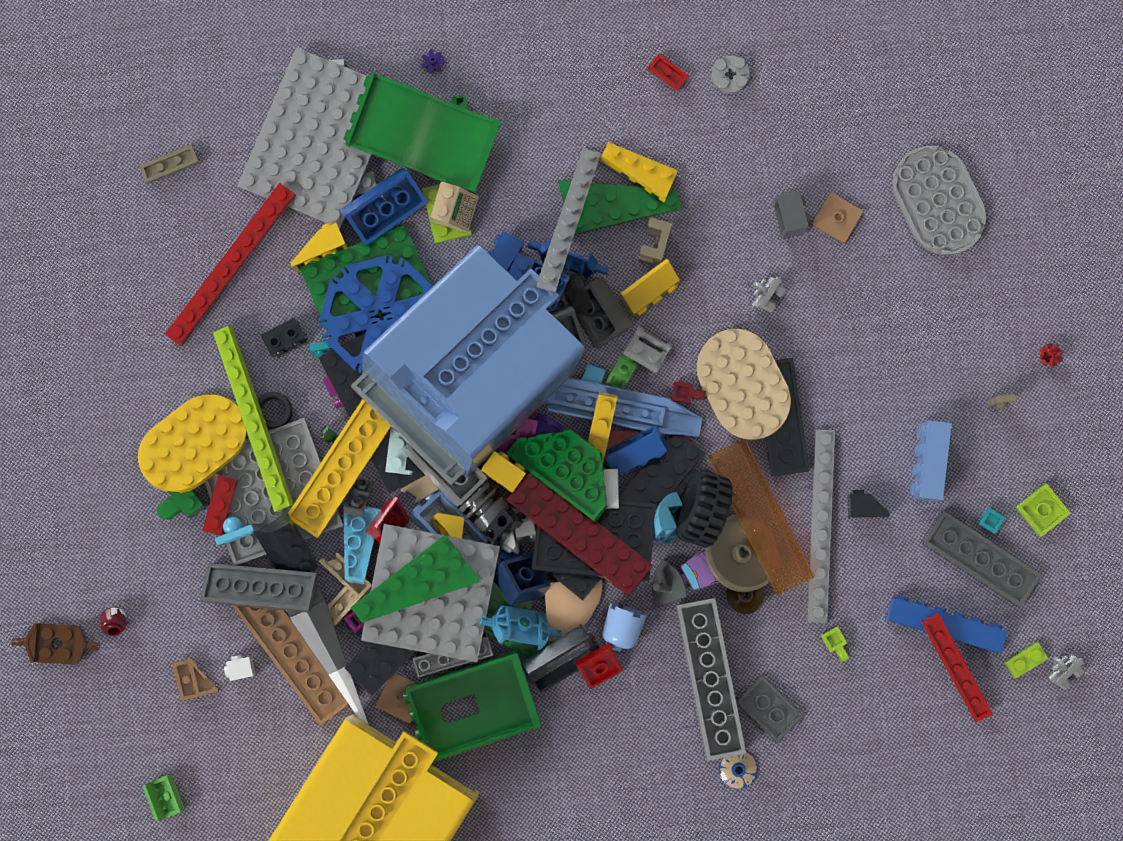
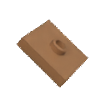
[811,192,863,244]
[375,672,416,724]

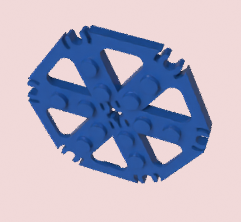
[319,255,433,374]

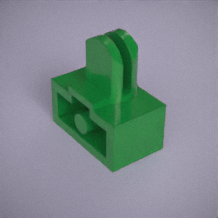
[157,489,207,520]

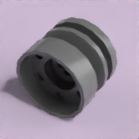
[459,482,511,533]

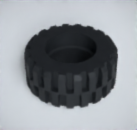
[675,469,733,548]

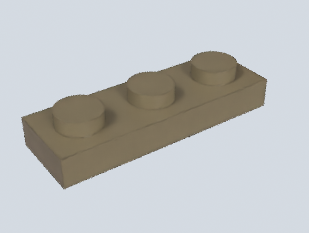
[139,144,200,185]

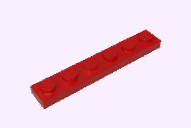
[921,613,993,723]

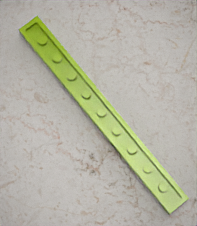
[213,325,294,512]

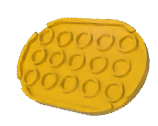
[138,395,247,493]

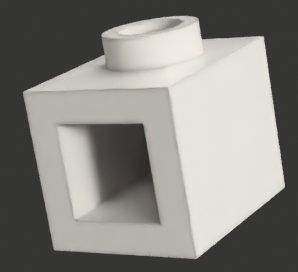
[224,655,256,681]

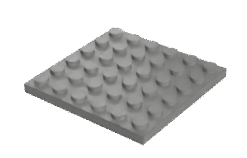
[204,418,344,566]
[361,524,500,662]

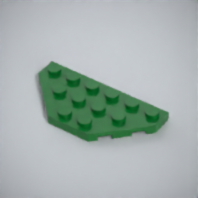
[506,430,608,522]

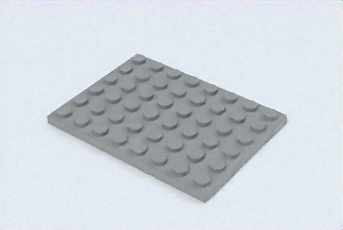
[237,48,373,229]

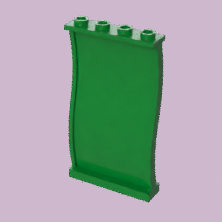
[343,72,501,194]

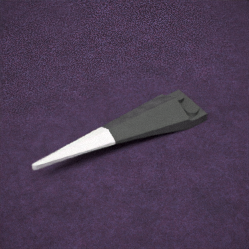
[286,583,368,724]

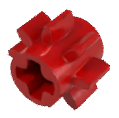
[1038,343,1064,368]

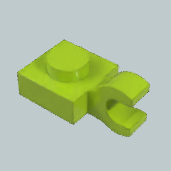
[820,626,849,662]

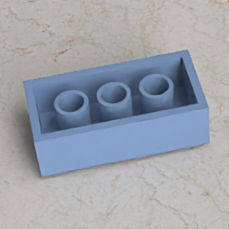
[910,420,952,502]

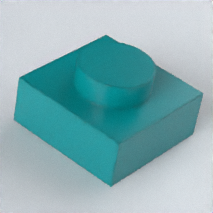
[309,342,331,358]
[978,507,1005,534]

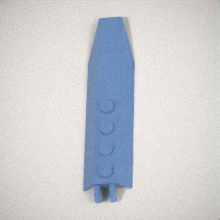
[543,378,702,436]

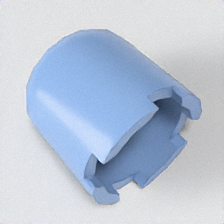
[602,603,647,651]

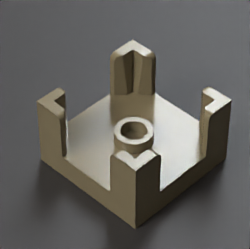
[638,217,672,266]

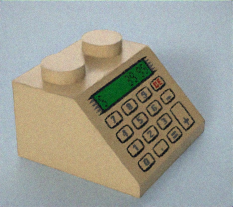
[430,182,479,233]

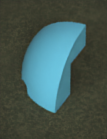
[654,492,682,544]

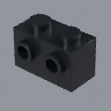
[260,317,307,358]

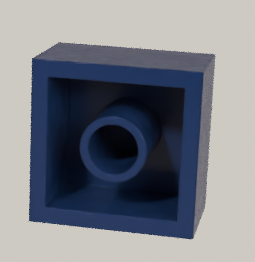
[494,553,551,606]

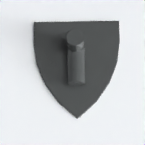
[652,559,688,607]

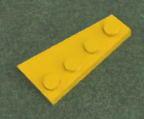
[601,142,678,202]

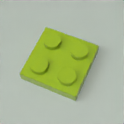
[1015,483,1071,537]

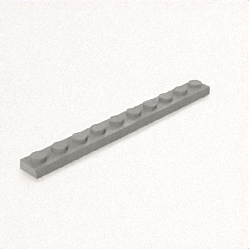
[536,148,601,292]
[807,429,835,623]

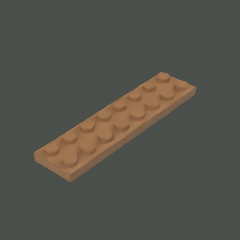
[232,605,349,726]

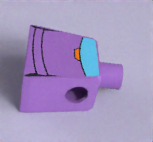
[680,548,719,591]

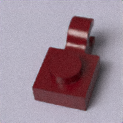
[672,382,706,404]

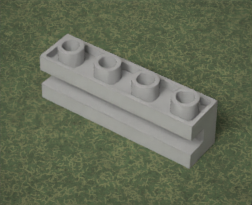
[413,636,494,677]

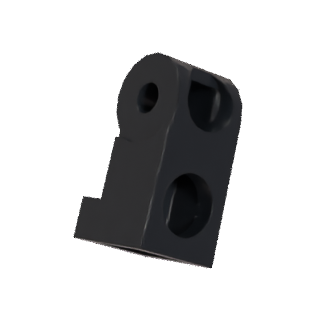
[484,508,524,546]

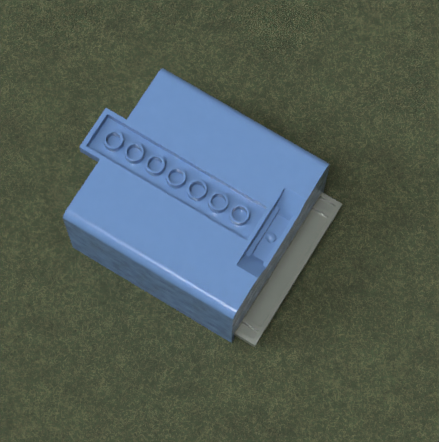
[351,245,585,485]

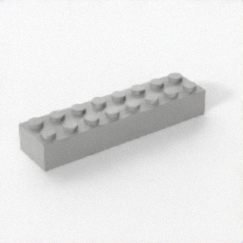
[675,598,746,761]

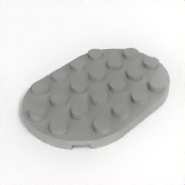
[892,146,986,256]

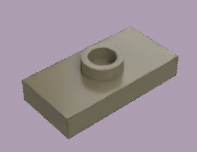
[987,393,1016,409]

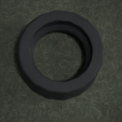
[258,392,293,429]

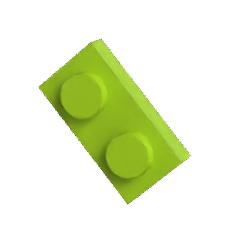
[1004,642,1049,679]

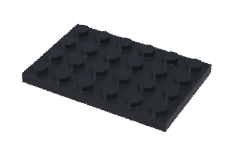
[532,500,657,582]

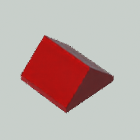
[365,497,410,543]

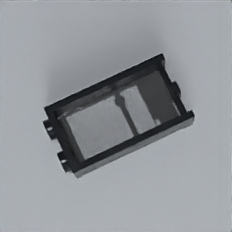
[521,624,600,693]

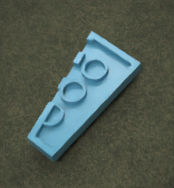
[343,502,380,585]

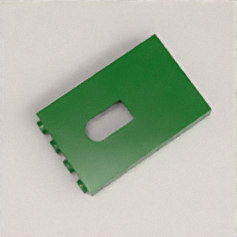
[403,649,542,763]

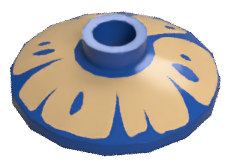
[719,752,757,789]

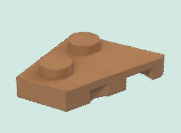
[172,659,218,701]

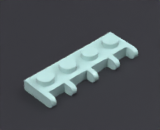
[385,427,413,475]

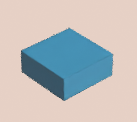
[582,364,606,384]

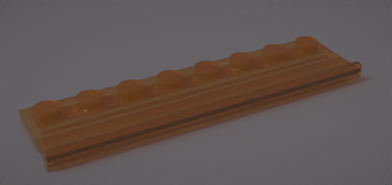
[708,439,814,595]

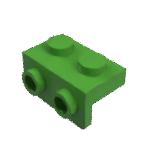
[143,774,185,822]

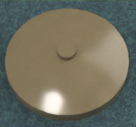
[705,514,780,592]

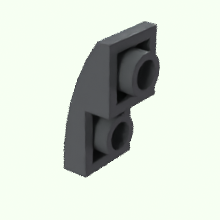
[344,478,374,517]

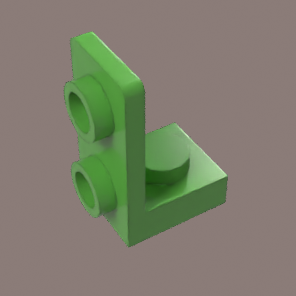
[605,347,639,389]

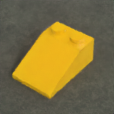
[291,222,348,273]

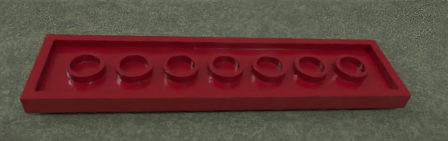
[506,472,653,597]

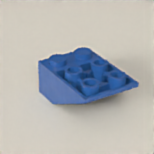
[508,253,570,311]

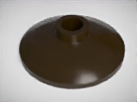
[726,587,765,614]

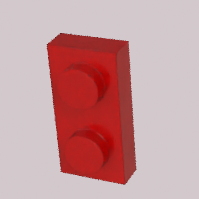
[647,53,689,92]

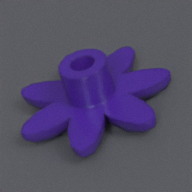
[422,49,446,73]

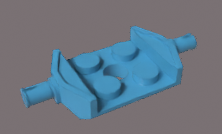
[479,605,562,650]

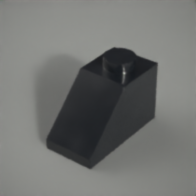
[847,490,890,518]

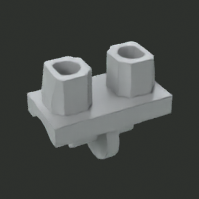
[752,277,786,312]
[1047,653,1085,690]

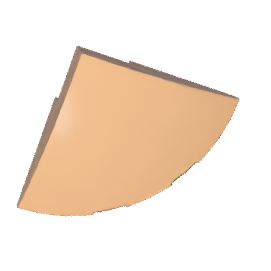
[545,580,602,641]

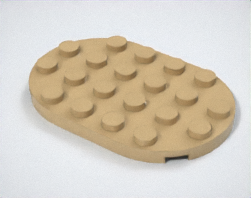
[697,329,791,440]

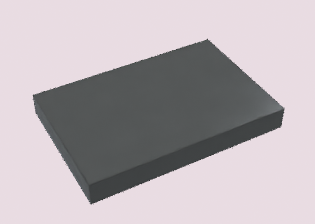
[736,674,804,743]

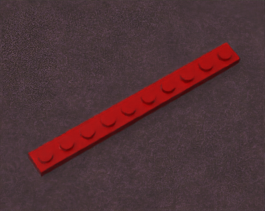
[165,182,296,346]

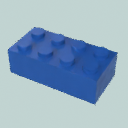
[340,167,428,246]

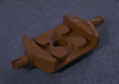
[12,623,100,665]

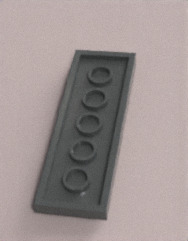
[922,511,1042,607]
[200,563,319,613]

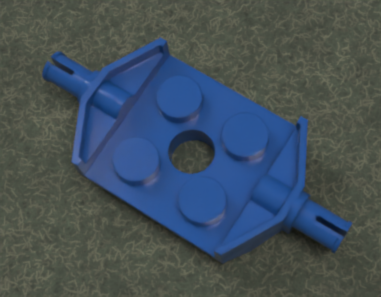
[528,239,610,278]

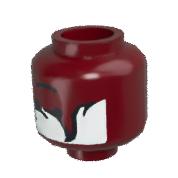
[100,607,126,636]

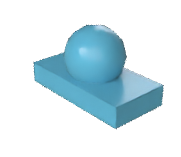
[215,517,256,546]

